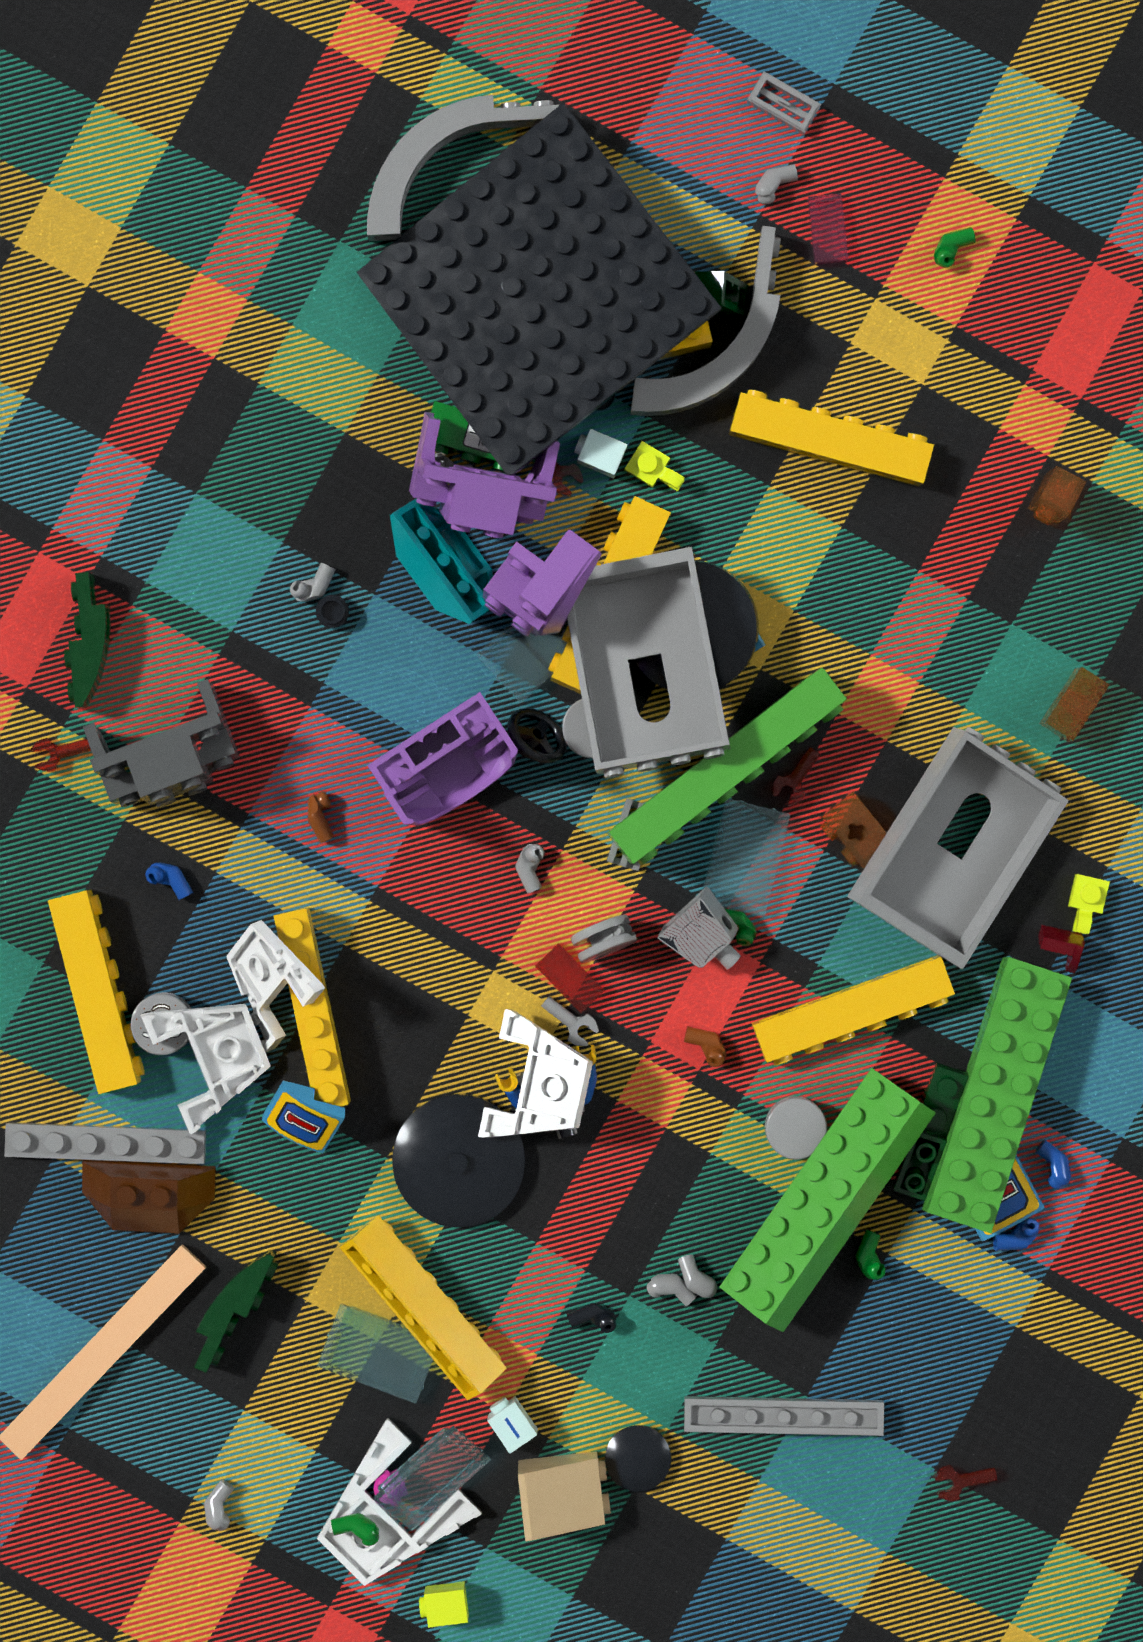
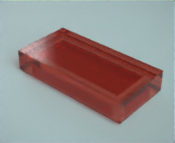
[535,942,605,1013]

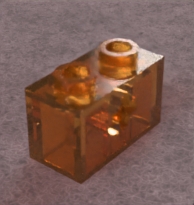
[1028,466,1086,525]
[1039,667,1110,742]
[819,792,887,868]

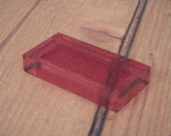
[807,193,848,265]

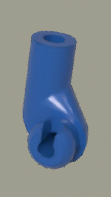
[145,862,193,900]
[1035,1139,1071,1189]
[993,1218,1040,1251]

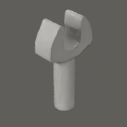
[541,996,599,1046]

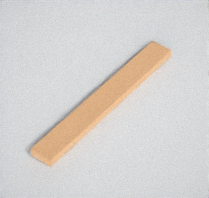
[0,1244,206,1460]

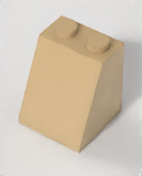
[518,1451,611,1541]

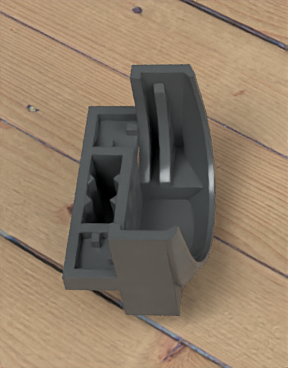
[83,679,240,808]

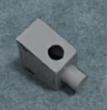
[657,886,741,970]

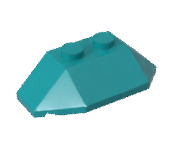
[390,499,493,624]

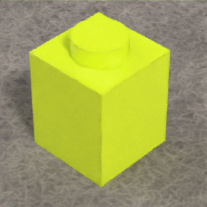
[419,1581,469,1628]

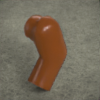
[308,791,334,843]
[684,1026,726,1067]

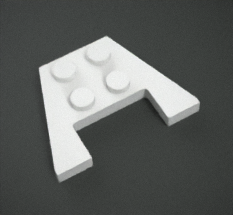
[226,920,325,1053]
[140,1004,271,1134]
[478,1009,593,1138]

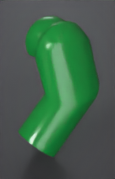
[725,909,757,946]

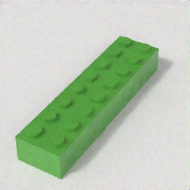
[607,667,847,865]
[922,957,1072,1233]
[719,1068,936,1332]

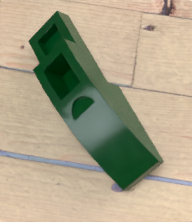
[64,572,111,709]
[893,1062,969,1201]
[194,1250,279,1373]

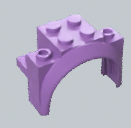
[409,412,560,538]
[483,529,602,637]
[367,692,518,826]

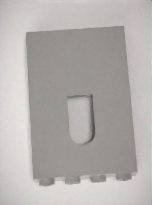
[567,547,731,778]
[847,727,1069,970]

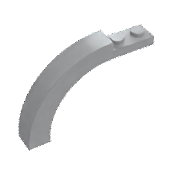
[367,95,560,242]
[630,226,781,416]

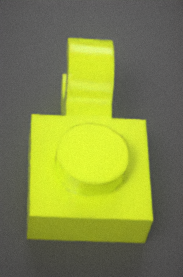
[625,441,685,492]
[1068,874,1110,934]

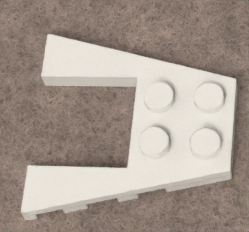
[317,1418,482,1586]

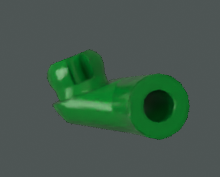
[934,227,976,268]
[855,1229,886,1280]
[331,1513,379,1546]

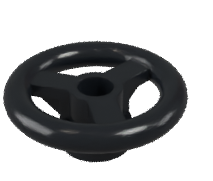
[508,708,567,764]

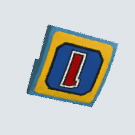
[262,1080,345,1153]
[975,1155,1045,1241]

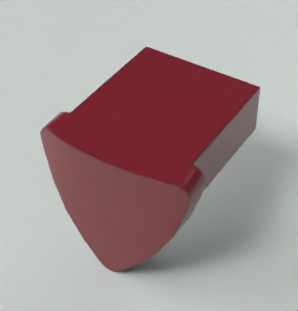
[1038,925,1085,973]

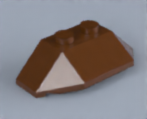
[82,1160,216,1234]

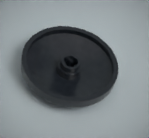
[634,561,759,690]
[392,1094,525,1227]

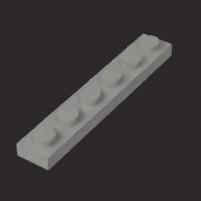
[4,1122,206,1164]
[684,1396,884,1436]

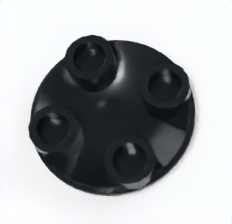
[605,1425,671,1492]

